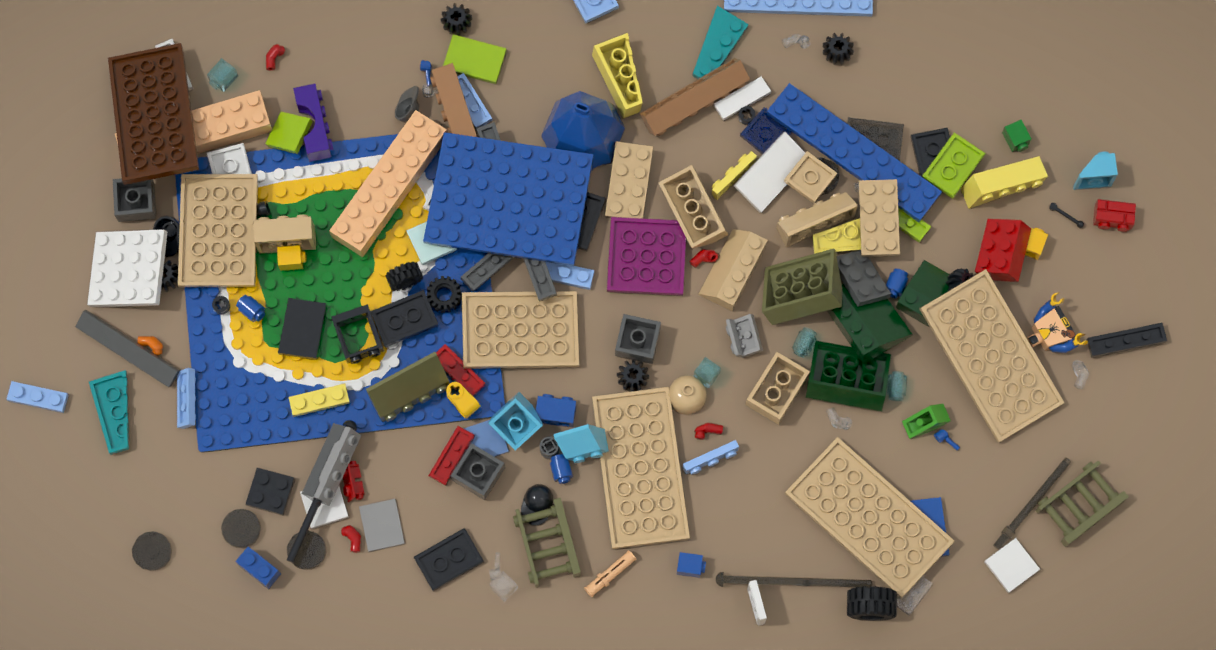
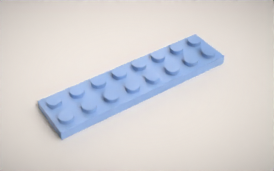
[724,0,873,17]

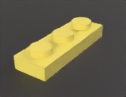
[711,151,757,200]
[289,383,350,417]

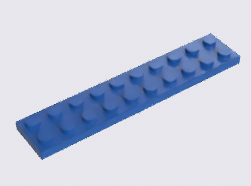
[767,83,942,222]

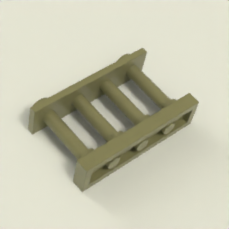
[1036,460,1129,547]
[513,498,581,588]

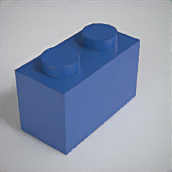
[536,394,577,428]
[235,547,281,589]

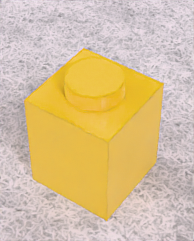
[1025,228,1048,260]
[277,245,306,271]

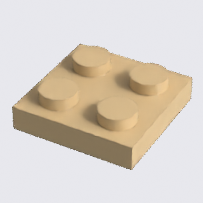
[784,151,837,204]

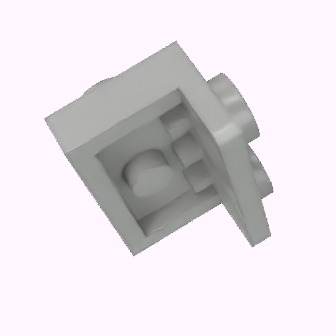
[726,314,763,358]

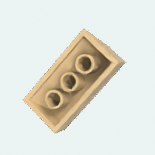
[658,165,729,249]
[776,192,857,247]
[698,229,768,312]

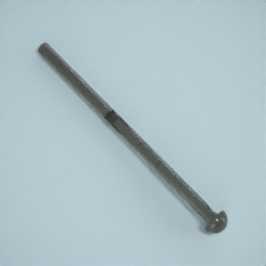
[716,572,872,587]

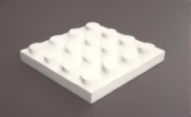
[87,230,167,307]

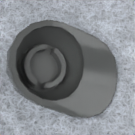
[395,86,419,122]

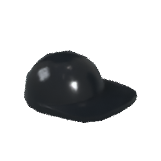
[153,216,180,257]
[521,484,553,525]

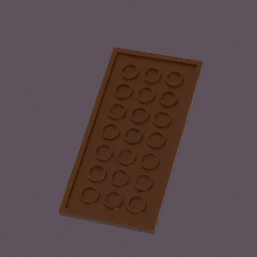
[108,43,199,185]

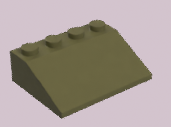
[762,248,842,325]
[366,352,450,422]

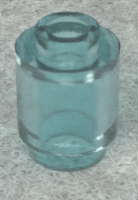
[792,327,817,357]
[887,371,907,401]

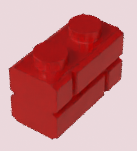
[1093,199,1136,232]

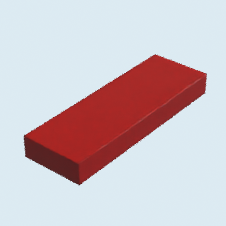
[436,344,486,397]
[428,426,475,486]

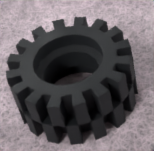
[386,262,423,291]
[427,276,462,313]

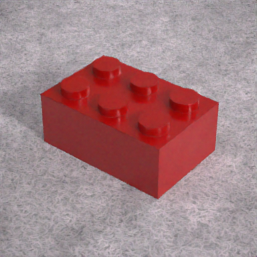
[975,219,1031,282]

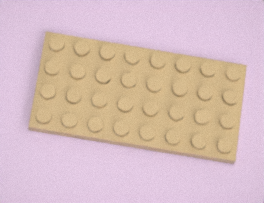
[919,269,1064,442]
[592,387,690,549]
[785,437,954,599]

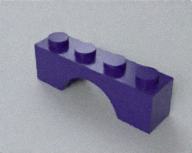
[293,84,334,162]

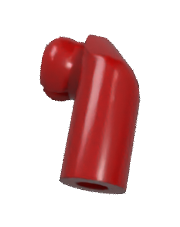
[266,44,285,71]
[694,423,723,440]

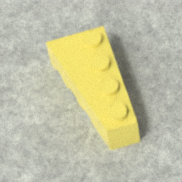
[592,33,643,118]
[961,156,1048,209]

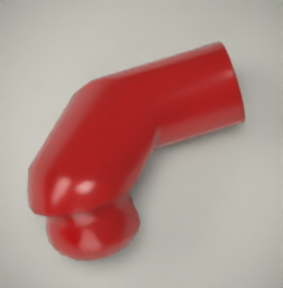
[689,249,718,268]
[341,525,361,553]

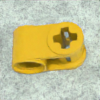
[446,382,481,419]

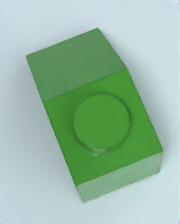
[902,404,951,439]

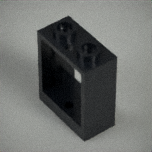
[331,304,384,364]

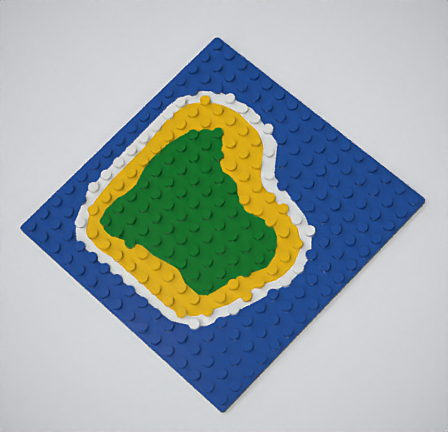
[175,128,505,453]

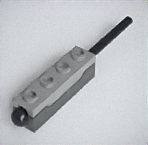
[287,420,361,563]

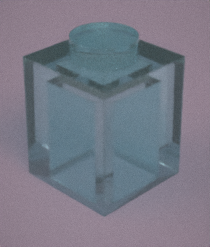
[207,58,238,92]
[694,357,721,388]

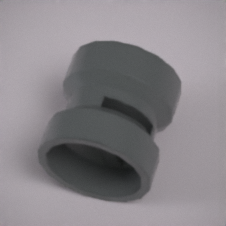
[540,437,559,459]

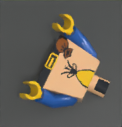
[1027,292,1088,353]

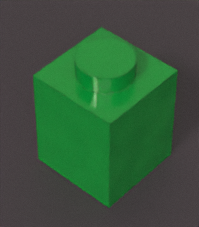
[1002,119,1032,152]

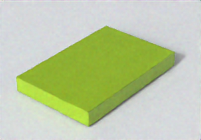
[443,34,507,84]
[922,132,986,199]

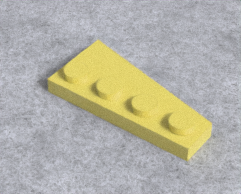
[812,218,861,254]

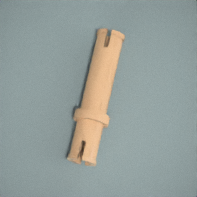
[584,550,636,598]

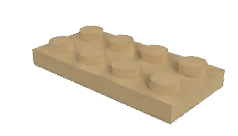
[605,141,653,219]
[859,179,900,257]

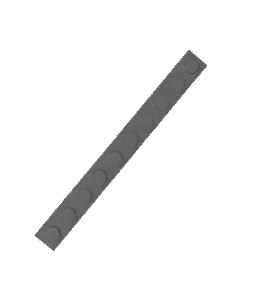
[477,122,557,302]

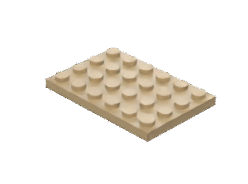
[178,174,258,287]
[462,291,579,369]

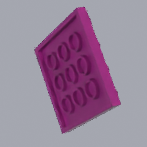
[607,217,686,296]

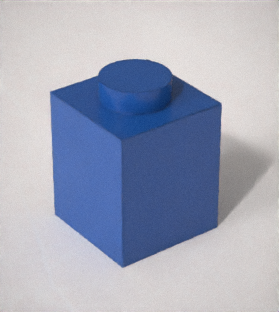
[677,552,706,578]

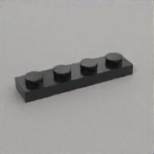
[1087,323,1167,358]

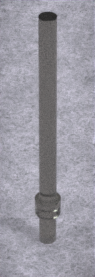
[993,457,1071,550]

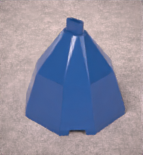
[541,91,625,171]

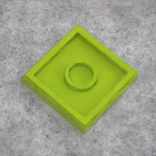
[265,112,313,154]

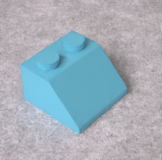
[1073,151,1118,190]
[488,392,543,450]
[554,424,609,463]

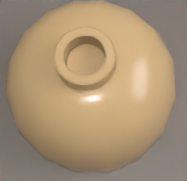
[669,375,707,415]

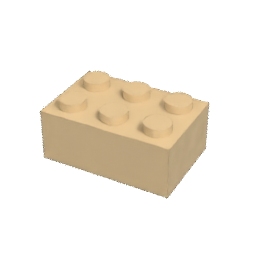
[253,215,316,253]
[746,352,810,425]

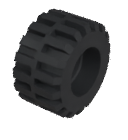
[847,586,897,621]

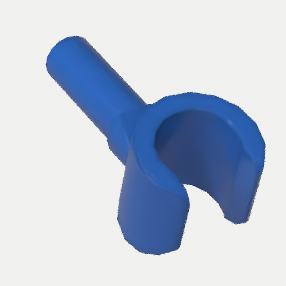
[420,60,432,87]
[934,430,960,450]

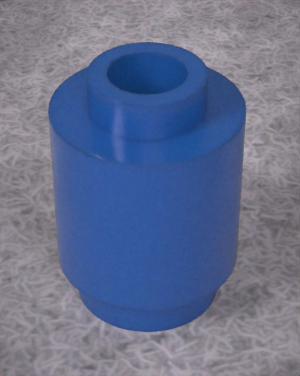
[886,268,908,298]
[236,295,265,322]
[550,454,573,484]

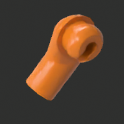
[138,336,163,355]

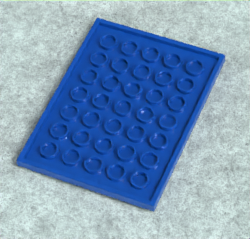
[423,132,594,266]

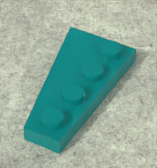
[693,5,749,79]
[89,370,129,455]

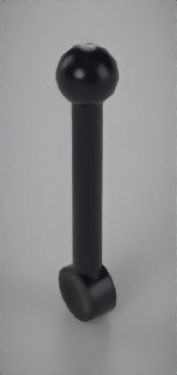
[1049,203,1084,228]

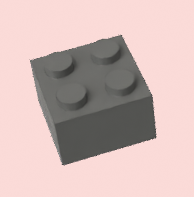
[113,178,156,222]
[615,314,661,364]
[451,443,505,500]

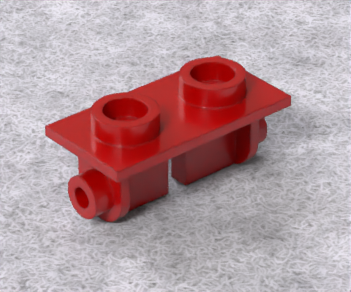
[343,461,365,502]

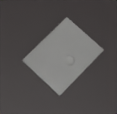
[359,499,405,552]

